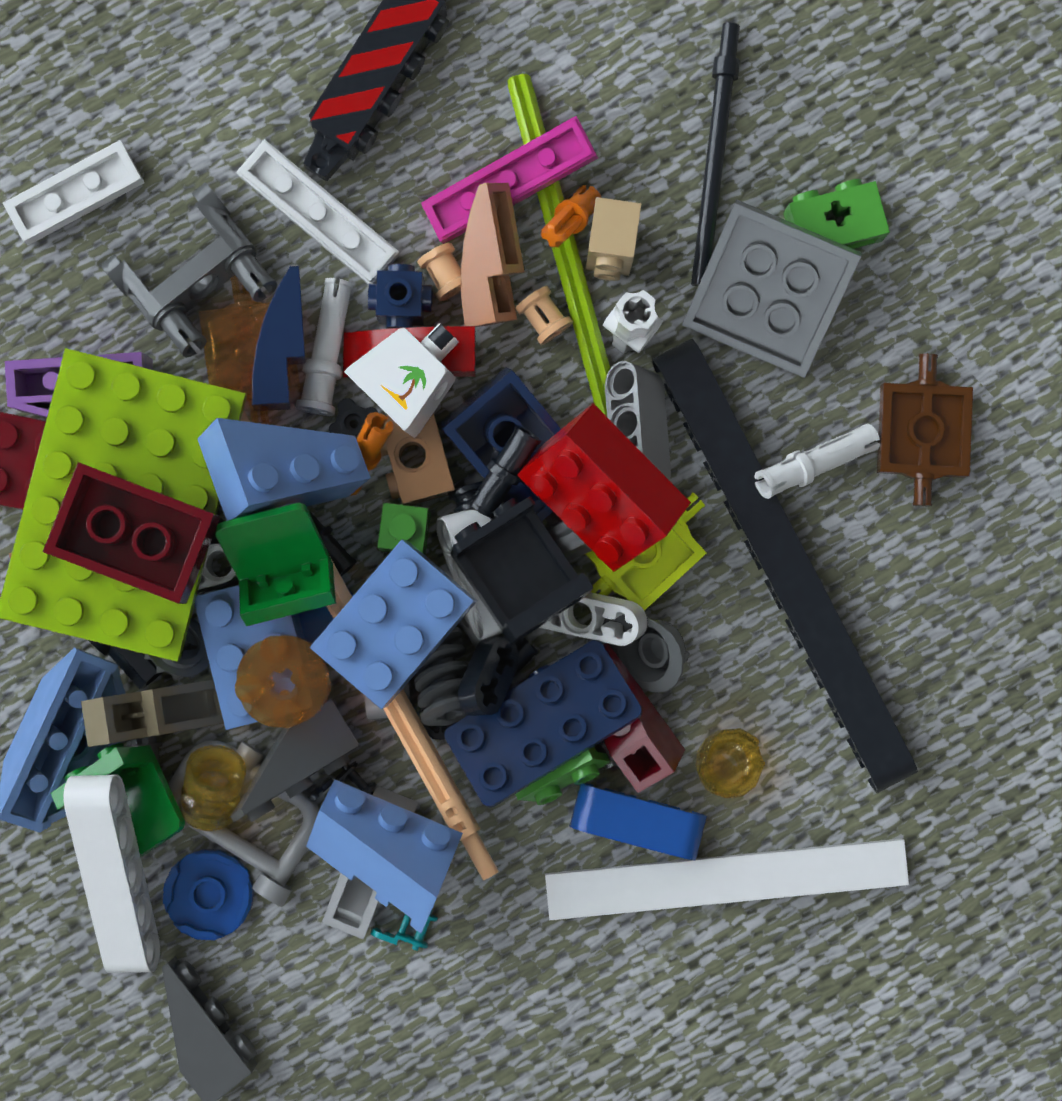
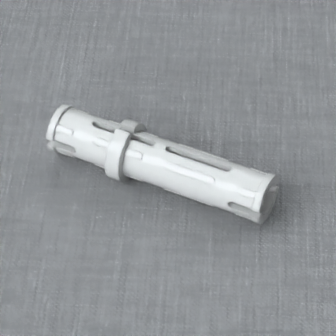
[754,424,880,499]

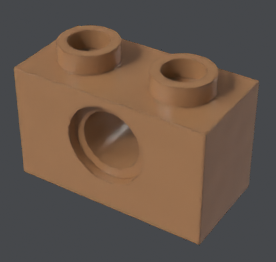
[381,413,455,506]

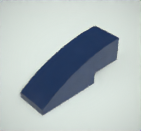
[252,266,306,411]

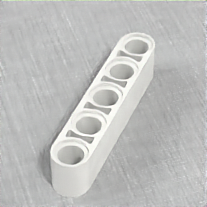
[64,775,160,973]

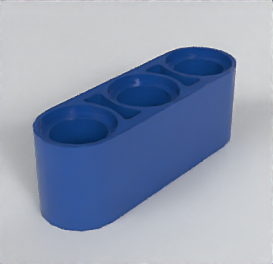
[569,783,707,860]

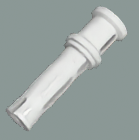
[295,278,353,416]

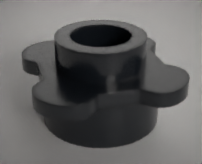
[329,398,378,438]

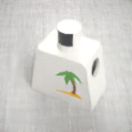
[344,323,459,438]

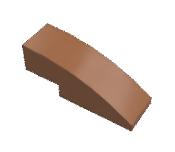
[461,183,525,327]

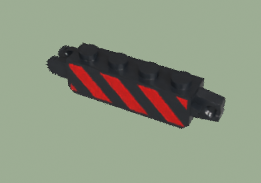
[303,0,449,181]

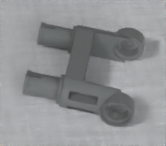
[101,182,277,358]

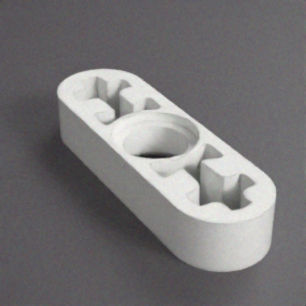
[539,592,647,646]

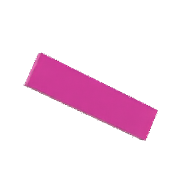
[421,116,598,244]

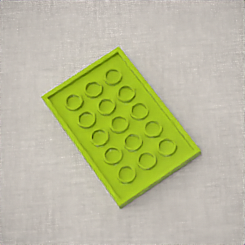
[0,348,247,662]

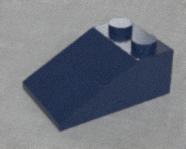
[438,367,561,522]

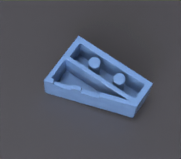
[197,418,371,521]
[306,779,463,933]

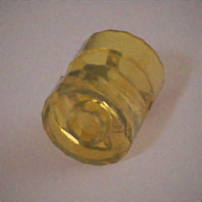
[179,745,246,831]

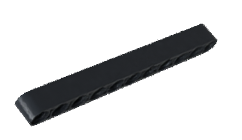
[652,339,918,793]

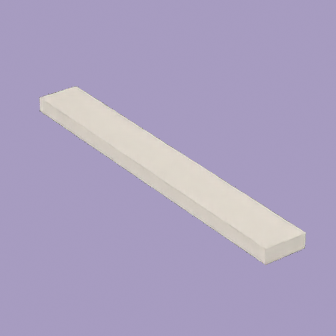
[545,839,909,920]

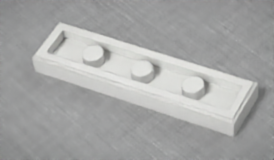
[236,139,400,285]

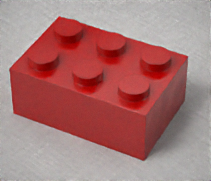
[517,403,691,572]

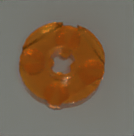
[235,636,330,728]

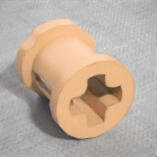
[417,242,461,302]
[515,286,573,345]

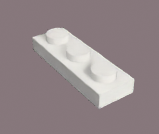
[2,140,145,245]

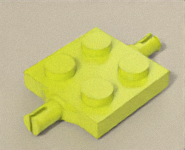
[585,492,707,611]

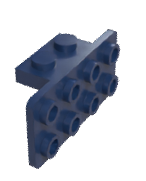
[444,640,642,808]

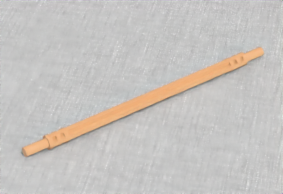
[240,411,499,880]

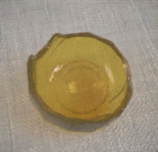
[695,728,765,799]

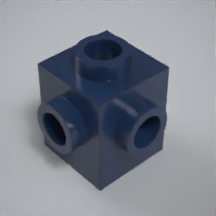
[368,264,433,329]

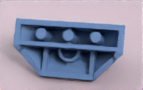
[0,647,126,833]

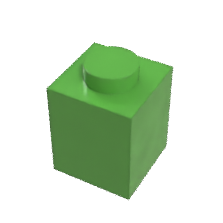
[377,503,431,556]

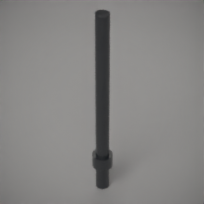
[691,22,740,286]

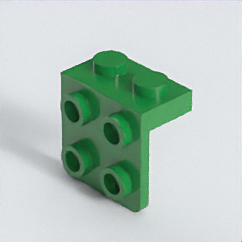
[216,503,336,626]
[50,743,185,857]

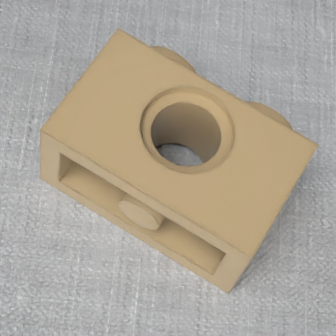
[585,197,642,281]

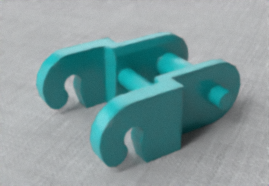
[370,910,438,951]

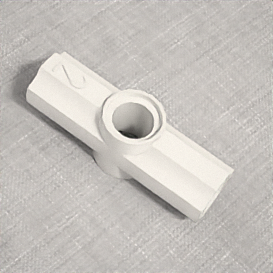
[602,290,663,354]

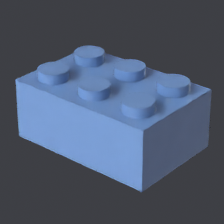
[310,539,478,709]
[195,585,323,730]

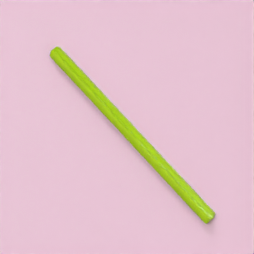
[508,73,610,416]

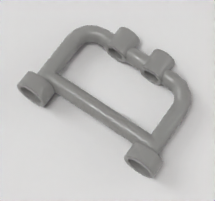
[168,740,319,906]

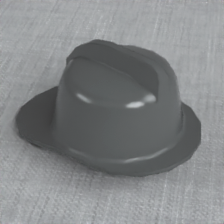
[588,614,690,693]

